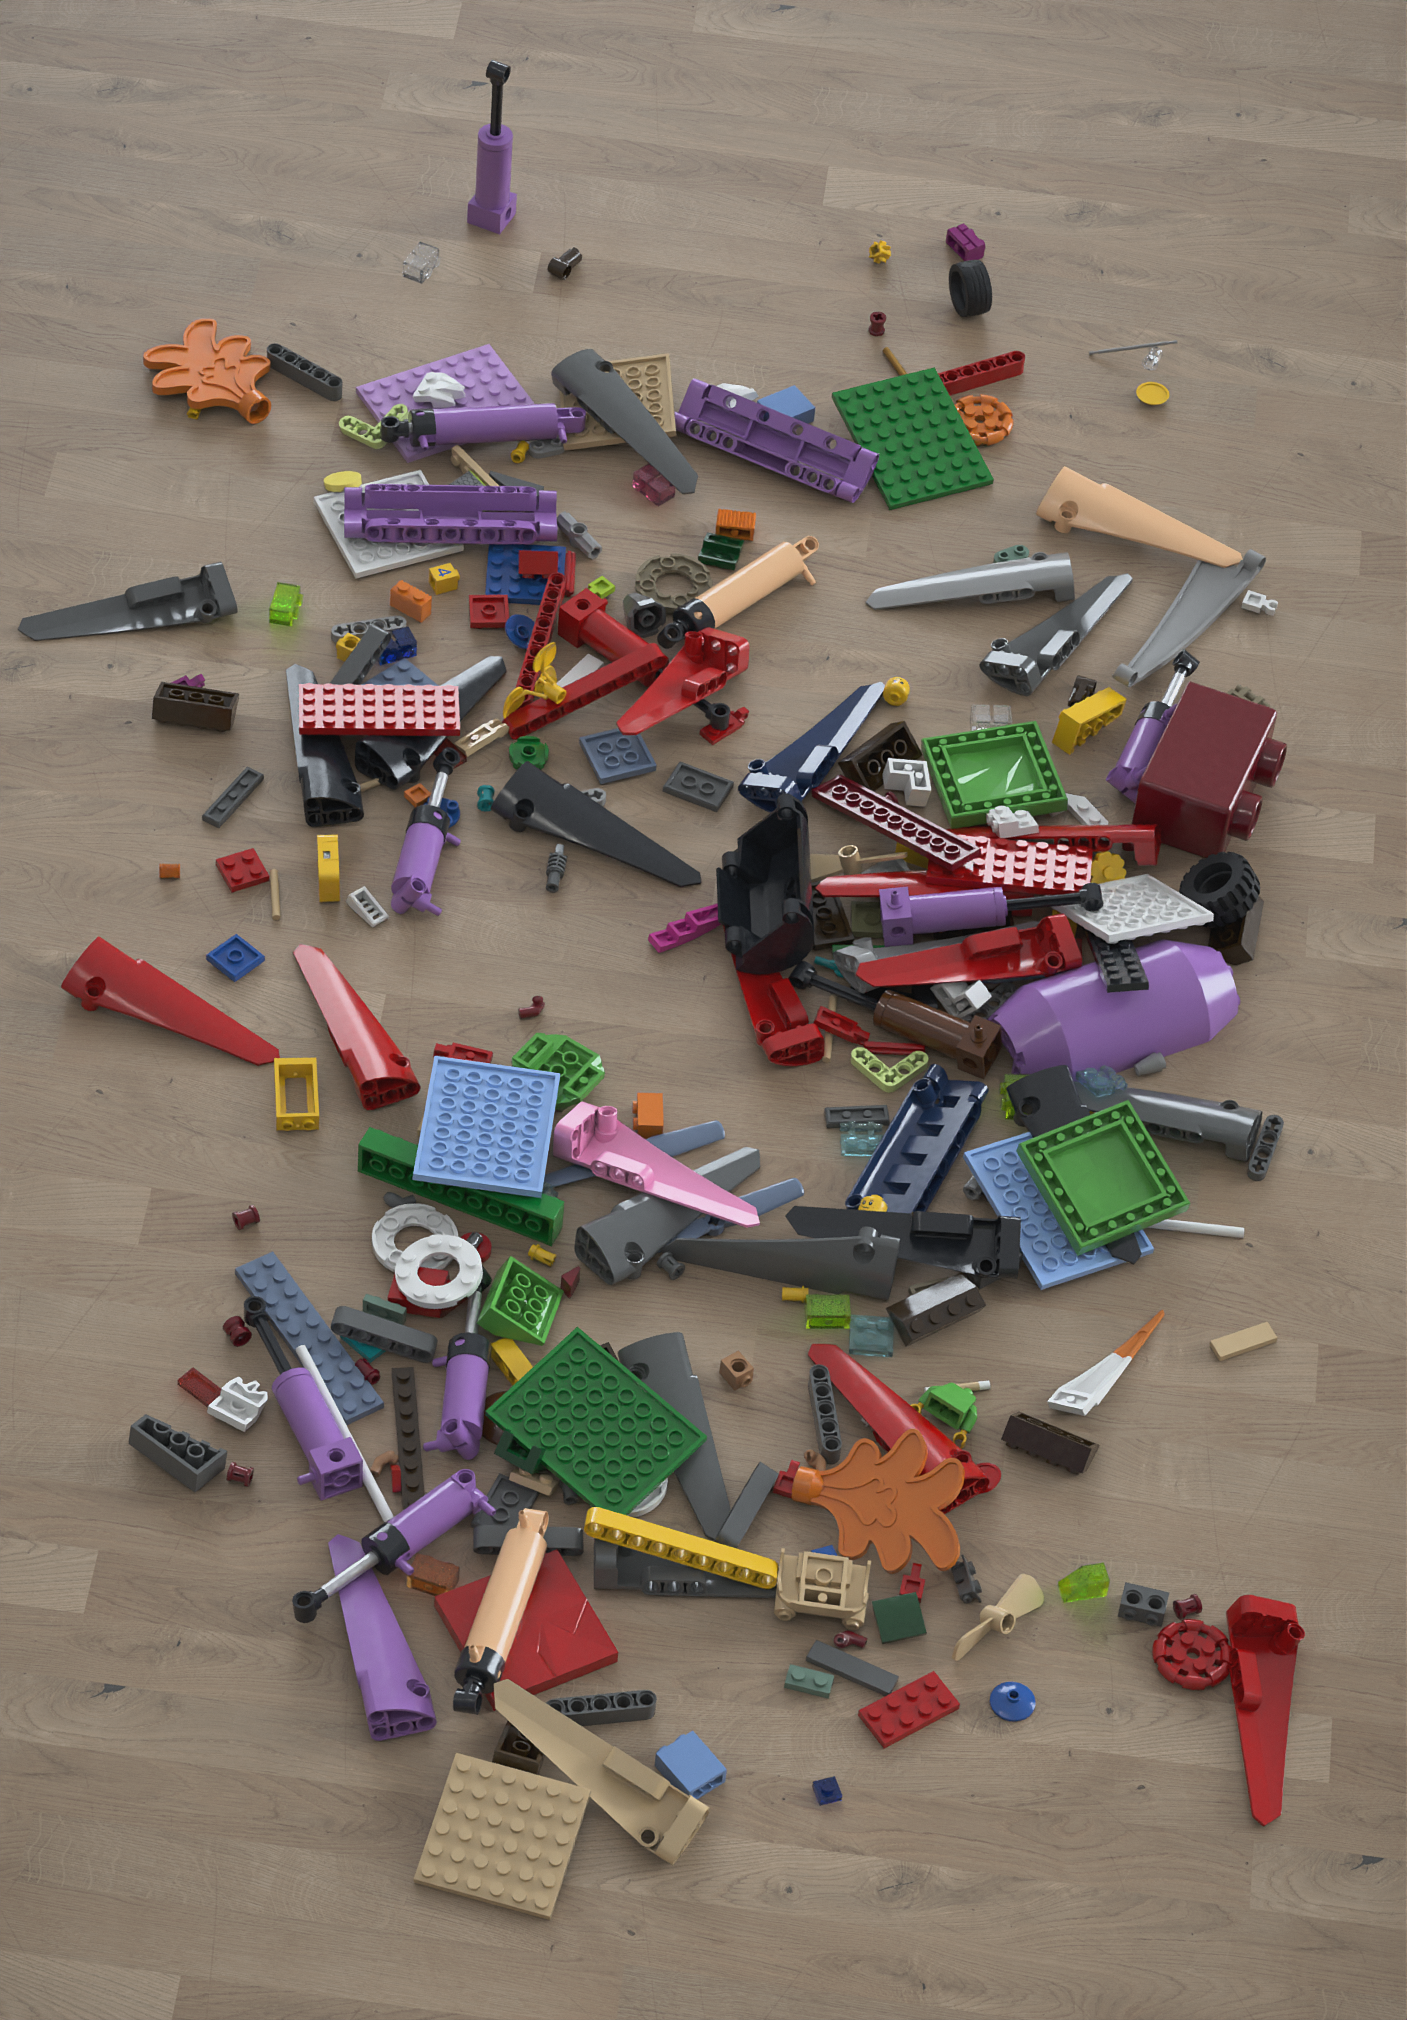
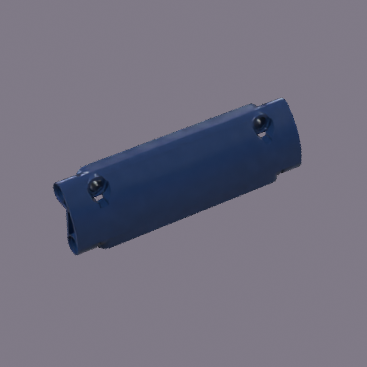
[845,1064,989,1213]

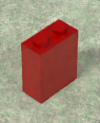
[387,1267,452,1318]

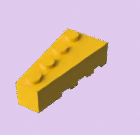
[1052,687,1127,755]

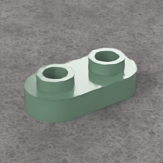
[993,545,1029,563]

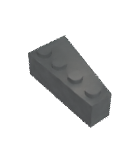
[128,1414,227,1492]

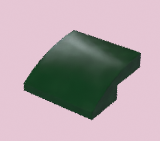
[698,532,744,570]
[871,1592,927,1644]

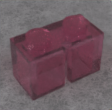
[632,463,675,507]

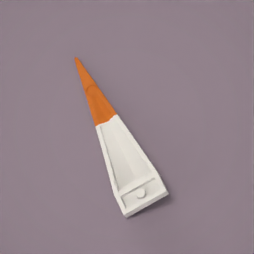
[1047,1310,1165,1416]

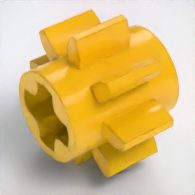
[869,240,891,264]

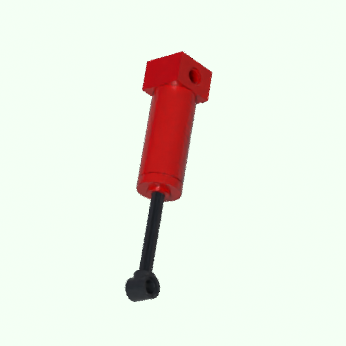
[557,588,730,731]

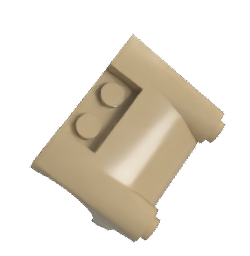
[774,1548,871,1630]

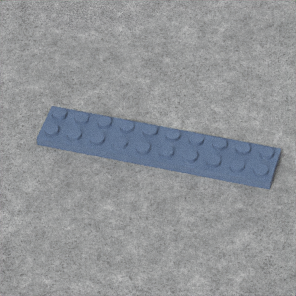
[235,1252,384,1425]

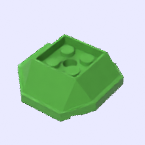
[511,1033,605,1112]

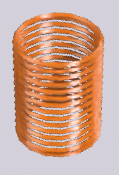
[159,863,180,879]

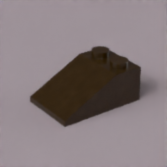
[492,1721,545,1775]

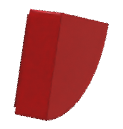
[390,1465,401,1492]

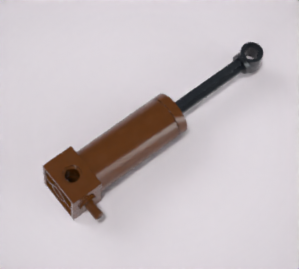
[788,961,1002,1080]

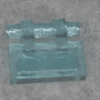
[1076,1065,1128,1096]
[840,1121,883,1156]

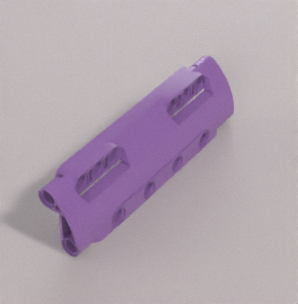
[675,378,879,503]
[344,484,557,544]

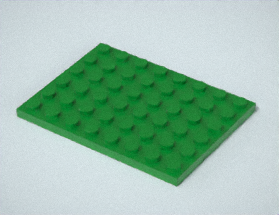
[831,367,994,510]
[485,1327,707,1516]

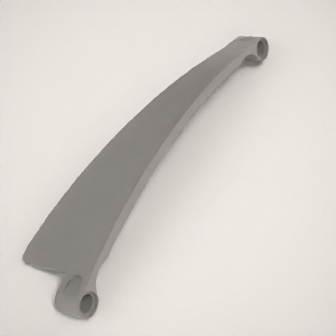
[1112,549,1266,687]

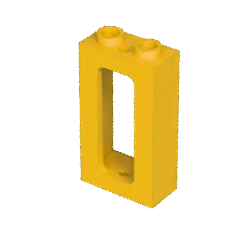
[274,1057,319,1131]

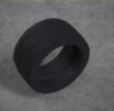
[949,260,992,317]

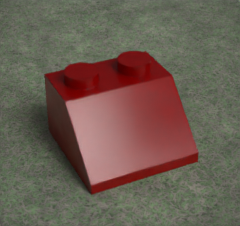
[518,550,558,579]

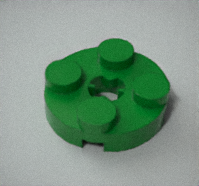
[509,736,549,770]

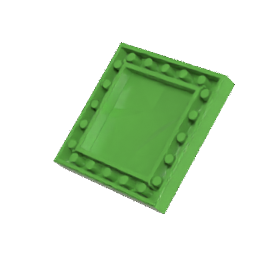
[921,721,1068,829]
[1016,1100,1191,1256]

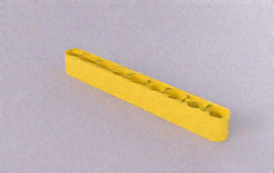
[584,1507,779,1589]

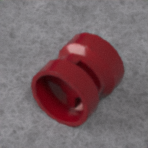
[223,1316,252,1347]

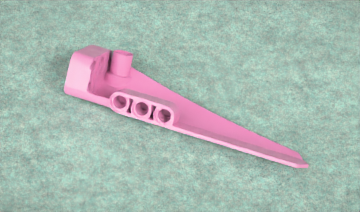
[553,1102,760,1228]

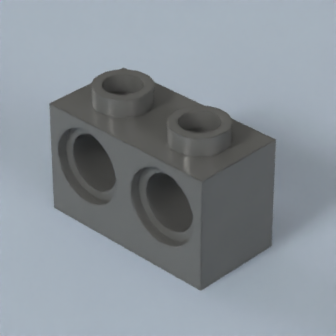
[1118,1582,1170,1627]

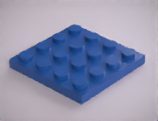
[485,544,566,605]

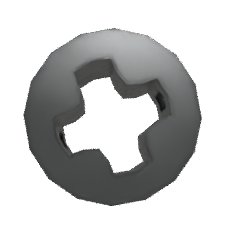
[657,1252,685,1280]

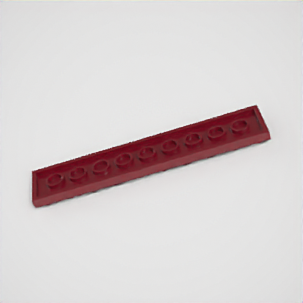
[812,774,981,871]

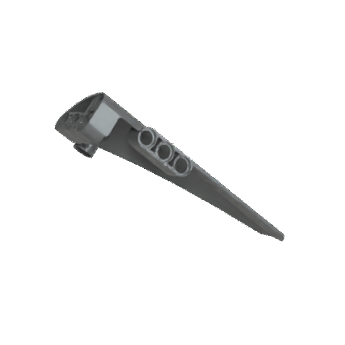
[551,349,698,494]

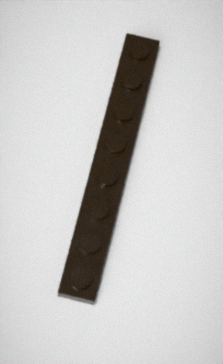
[391,1367,425,1510]

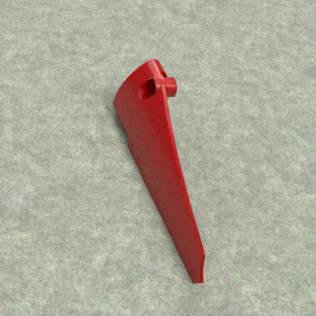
[616,627,750,735]

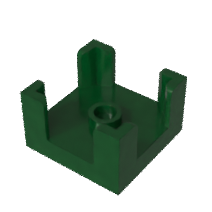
[494,1429,548,1474]

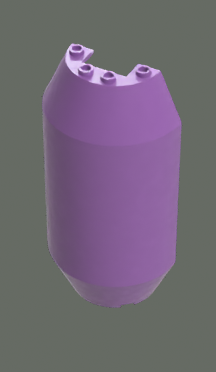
[987,939,1240,1083]

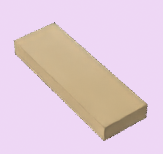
[1210,1322,1278,1361]

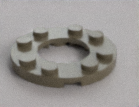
[635,554,713,614]

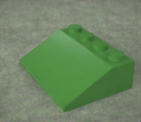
[477,1256,564,1346]

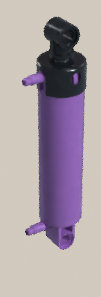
[380,403,586,451]

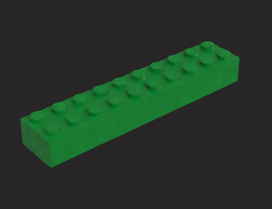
[358,1127,564,1247]

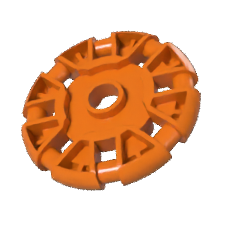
[954,394,1014,446]

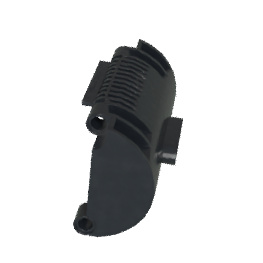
[716,794,814,974]

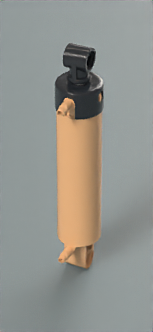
[657,536,819,649]
[453,1508,549,1715]

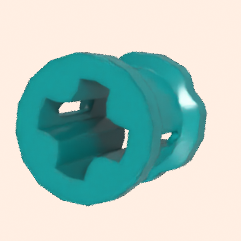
[477,785,495,812]

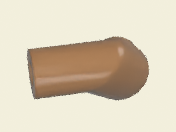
[804,1449,826,1471]
[370,1450,399,1478]

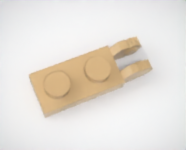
[454,718,509,757]

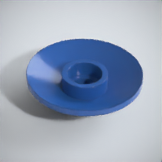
[505,614,535,649]
[990,1682,1036,1722]

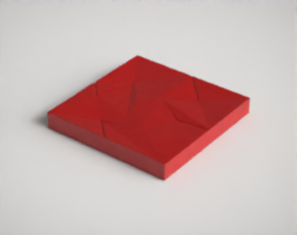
[434,1549,619,1711]

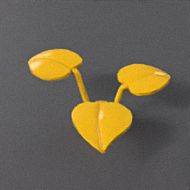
[503,642,566,719]

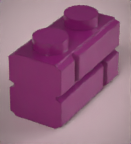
[946,223,986,261]

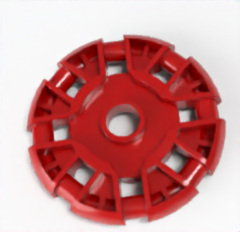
[1152,1619,1233,1690]

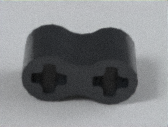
[912,984,938,1009]

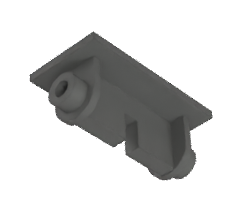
[951,1555,982,1603]

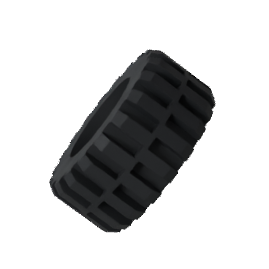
[1179,852,1260,928]

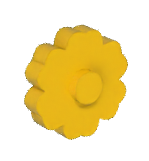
[1090,851,1126,884]

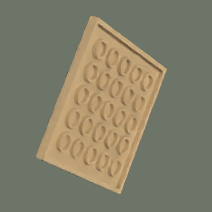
[560,353,677,451]
[414,1753,591,1920]

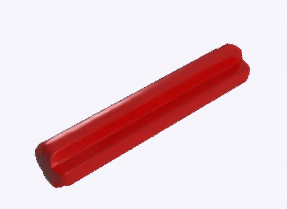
[564,551,576,597]
[863,1041,925,1056]

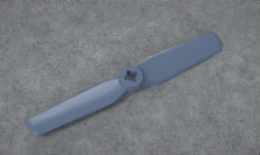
[543,1120,725,1188]
[658,1178,804,1253]

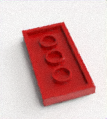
[858,1671,960,1749]

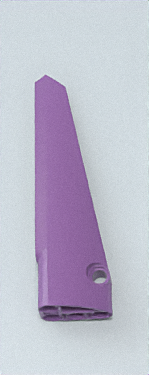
[328,1534,437,1741]

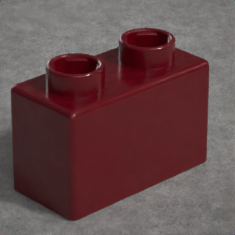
[1132,681,1287,858]

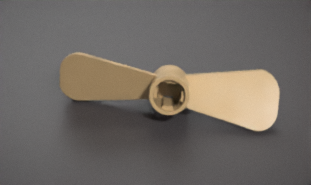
[810,845,908,883]
[952,1574,1044,1661]

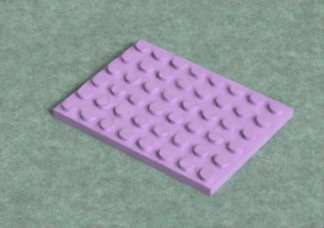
[356,344,534,463]

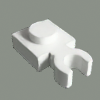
[1241,590,1278,615]

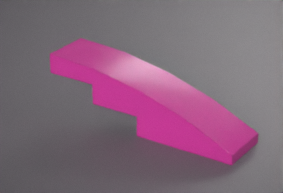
[648,904,721,953]

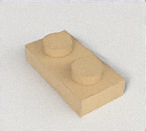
[509,1467,559,1496]

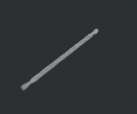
[1089,340,1178,355]

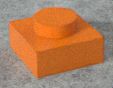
[404,783,431,808]

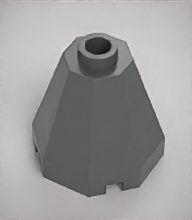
[623,592,666,638]

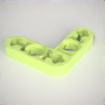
[339,404,409,449]
[850,1047,929,1093]

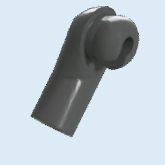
[383,1192,416,1208]

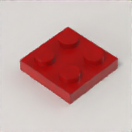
[469,595,509,628]
[216,848,269,893]

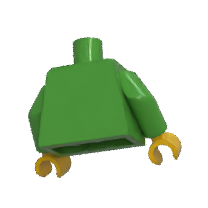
[911,1383,977,1449]

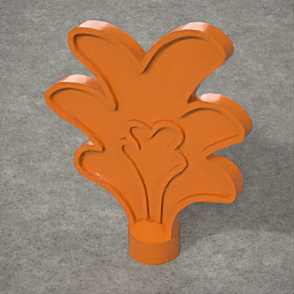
[143,318,271,424]
[792,1428,965,1574]

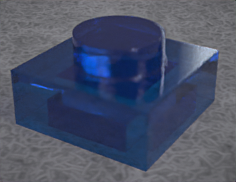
[812,1776,842,1806]

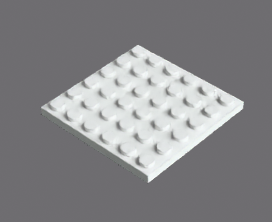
[314,470,464,579]
[1044,874,1214,944]

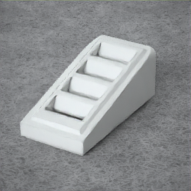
[346,886,389,927]

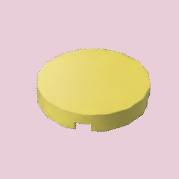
[324,471,362,492]

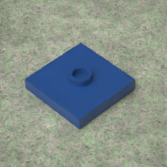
[206,934,265,982]

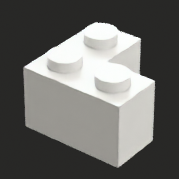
[882,758,931,807]
[930,980,992,1018]

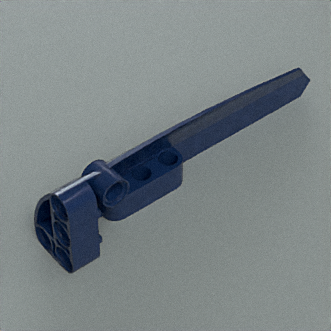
[738,682,885,813]

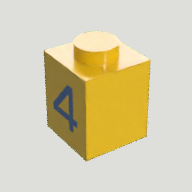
[429,563,460,595]

